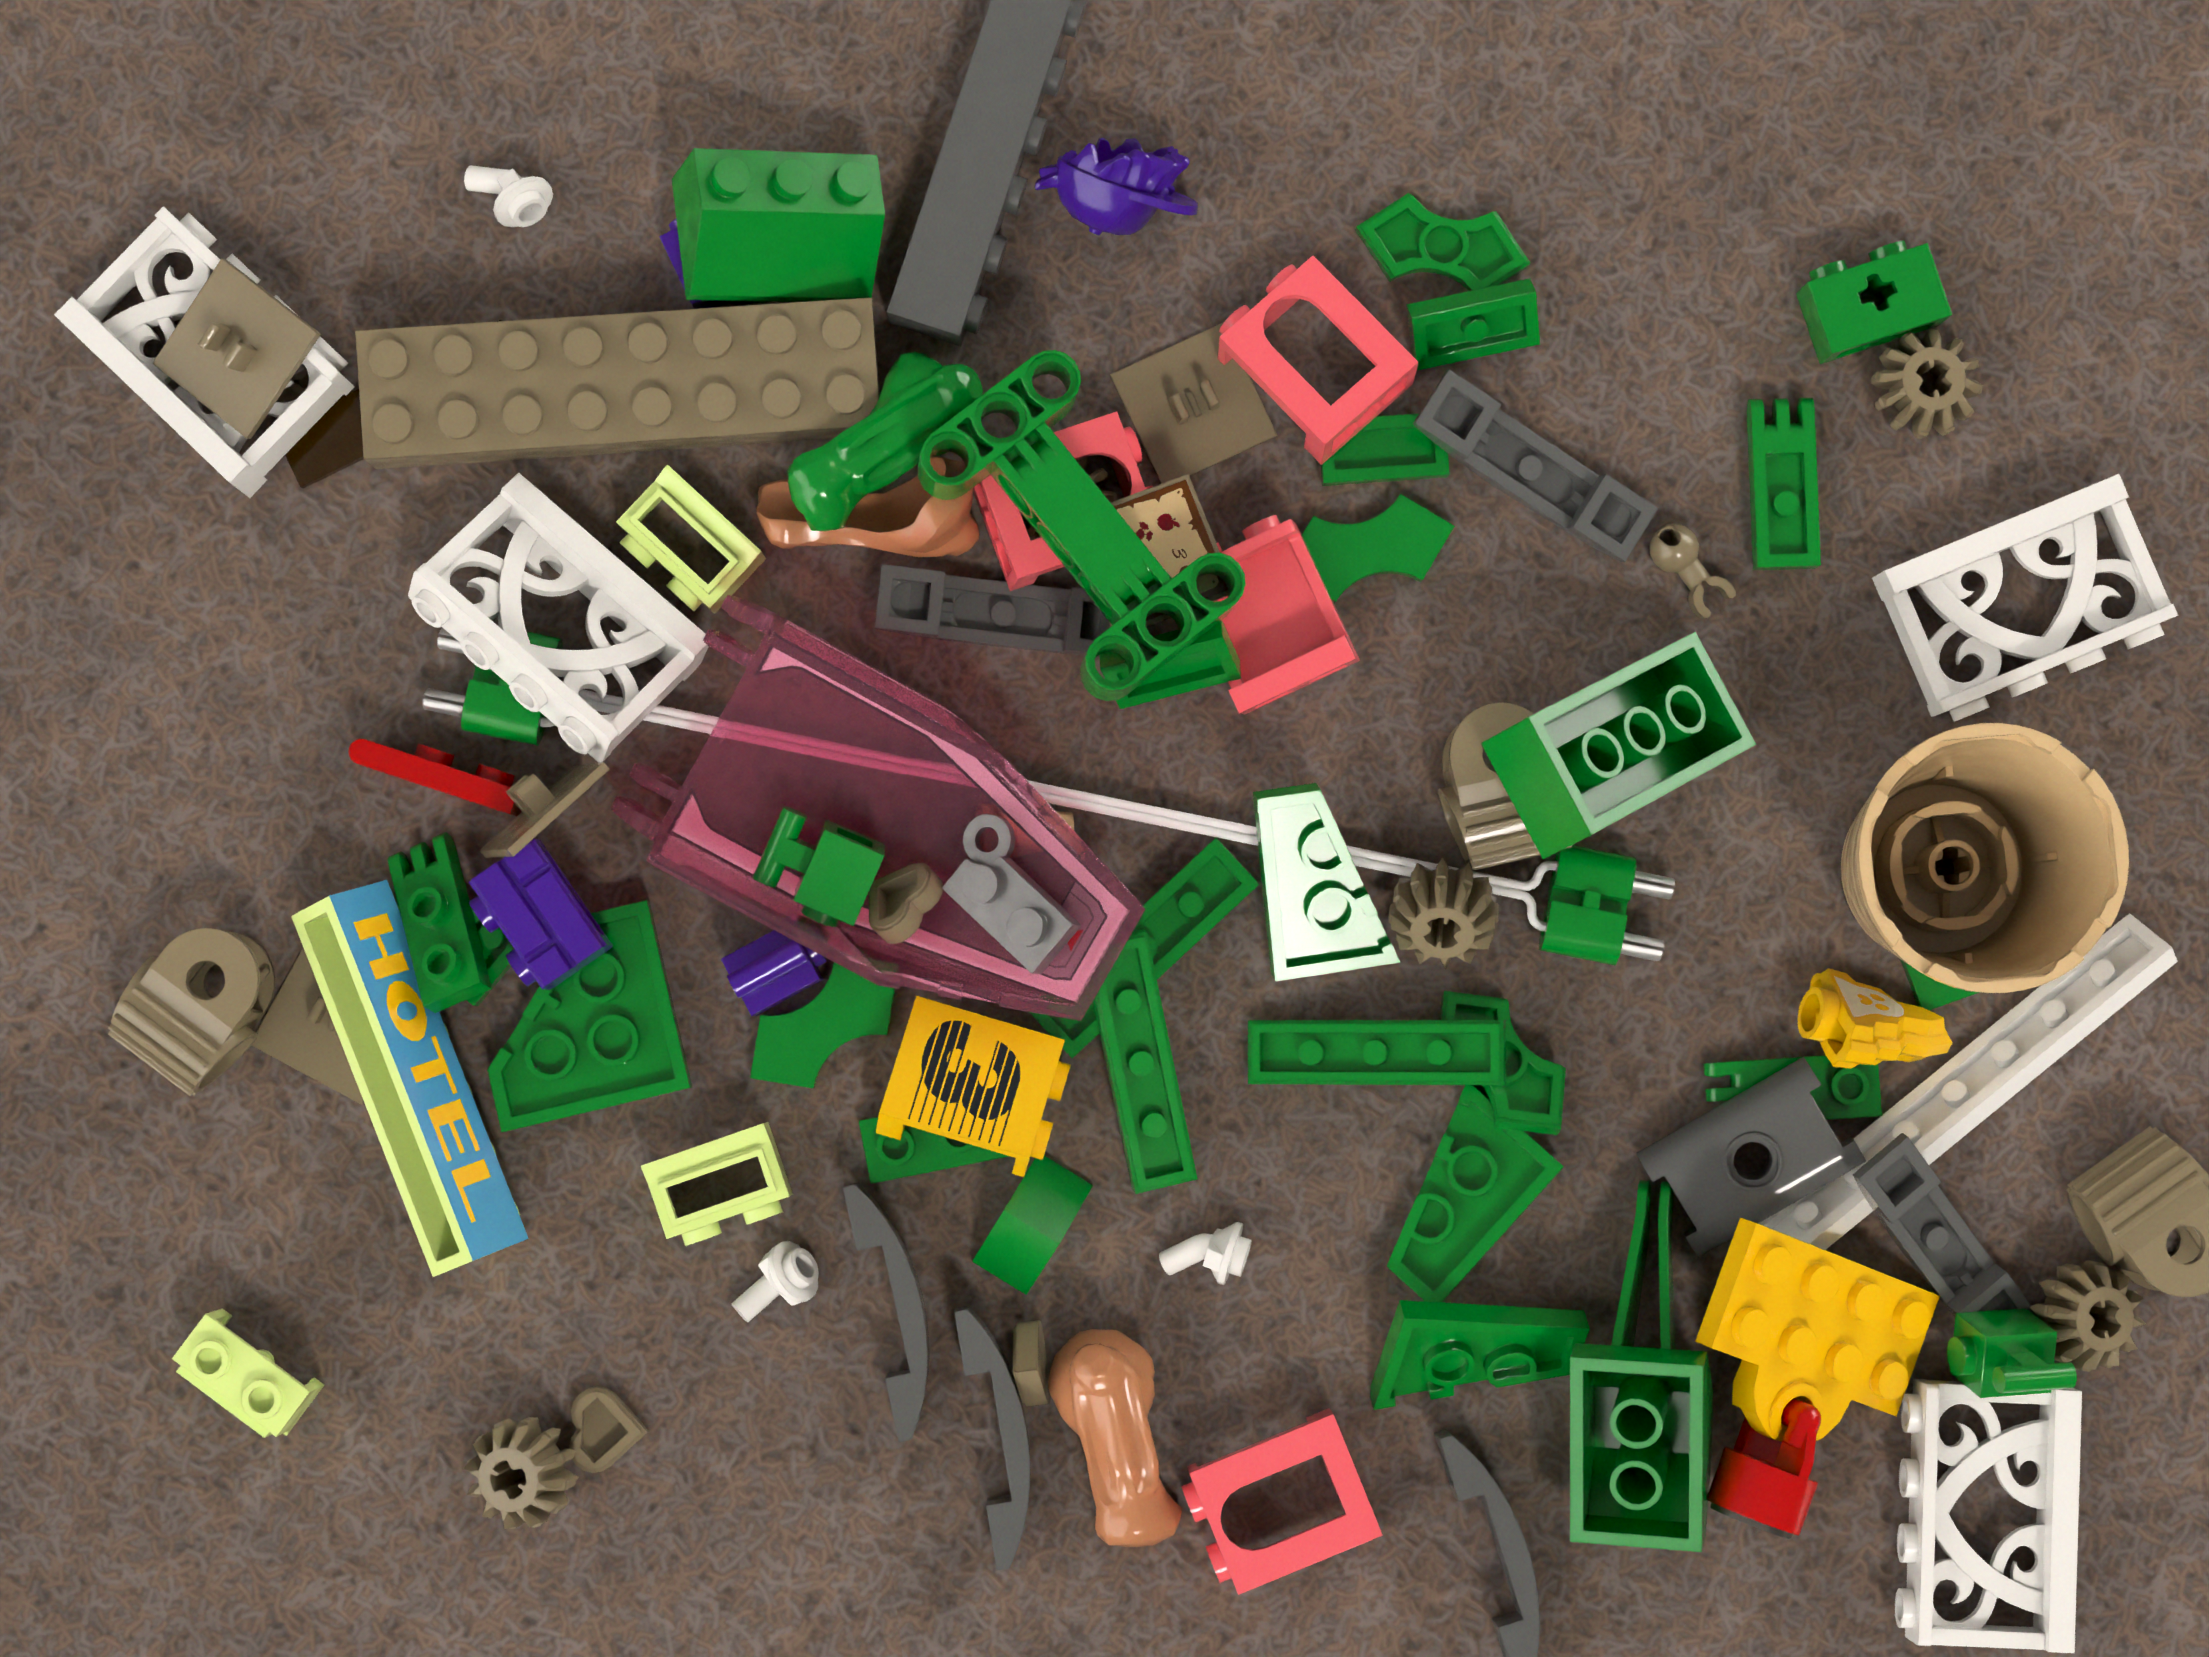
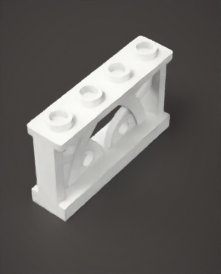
[54,206,355,498]
[408,473,712,762]
[1872,474,2178,722]
[1895,1379,2082,1653]

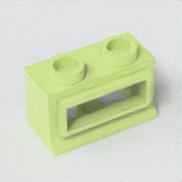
[616,464,766,614]
[641,1122,793,1246]
[172,1308,324,1438]

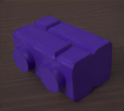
[469,838,613,990]

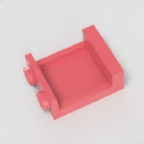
[1215,515,1360,714]

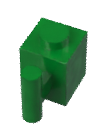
[753,806,885,927]
[1947,1308,2077,1398]

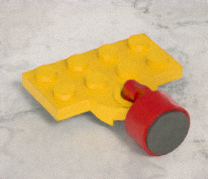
[1695,1218,1940,1539]

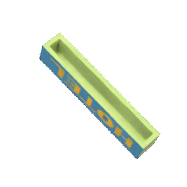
[291,880,529,1277]

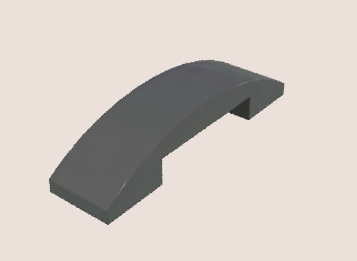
[1413,369,1659,562]
[874,564,1111,657]
[1853,1133,2039,1317]
[843,1182,930,1442]
[954,1305,1031,1570]
[1434,1429,1540,1657]

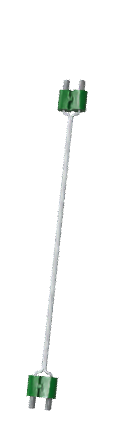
[422,628,1675,966]

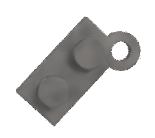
[942,814,1082,974]

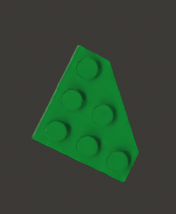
[487,900,692,1132]

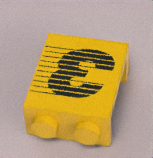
[876,996,1071,1177]

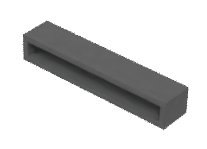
[887,0,1087,347]

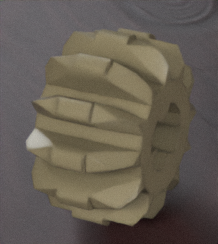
[1871,329,1983,439]
[1389,857,1499,969]
[2029,1260,2147,1372]
[463,1417,579,1529]

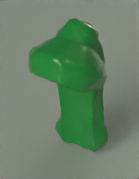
[787,352,983,532]

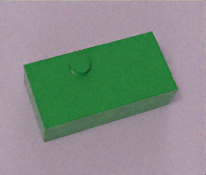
[1481,632,1756,859]

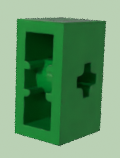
[1796,240,1952,365]

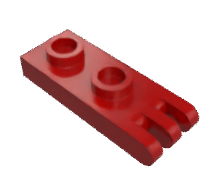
[348,739,521,817]

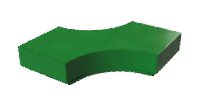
[1355,193,1531,291]
[1302,494,1455,604]
[750,962,898,1088]
[1439,991,1566,1135]

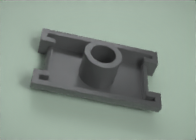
[1636,1057,1866,1258]

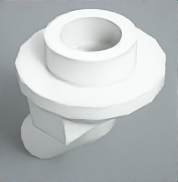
[464,165,553,227]
[1159,1222,1252,1285]
[731,1241,819,1323]

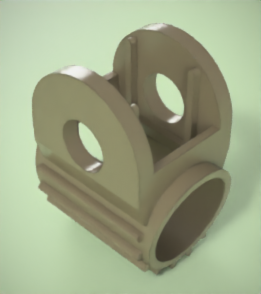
[1438,703,1572,871]
[108,928,276,1096]
[2066,1126,2209,1297]

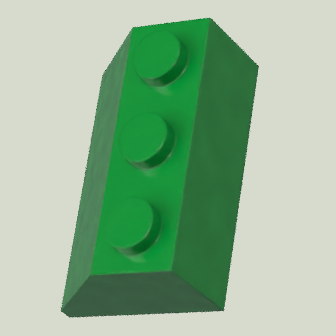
[672,148,885,302]

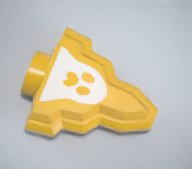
[1798,968,1952,1069]

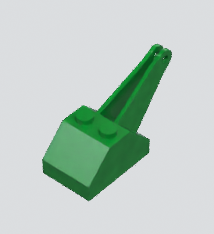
[1570,1180,1713,1552]

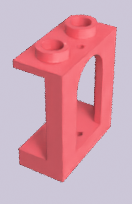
[1218,256,1418,465]
[973,411,1153,591]
[1181,1408,1383,1595]

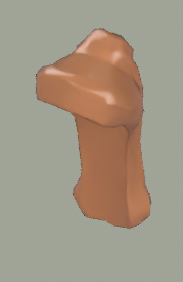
[756,456,980,557]
[1048,1329,1182,1547]

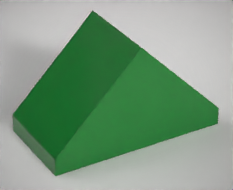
[972,1155,1093,1295]

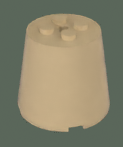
[1841,723,2129,993]

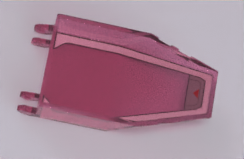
[611,595,1145,1021]

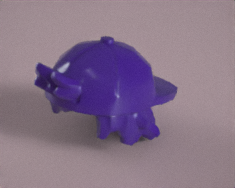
[1034,138,1198,235]

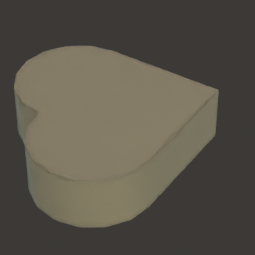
[869,863,943,944]
[1013,1320,1051,1407]
[569,1386,649,1473]

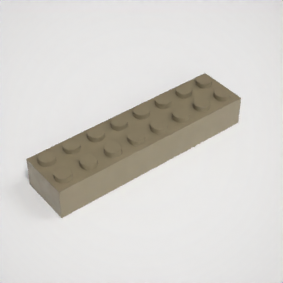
[355,298,879,469]

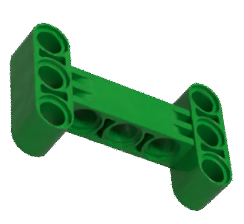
[918,350,1246,701]

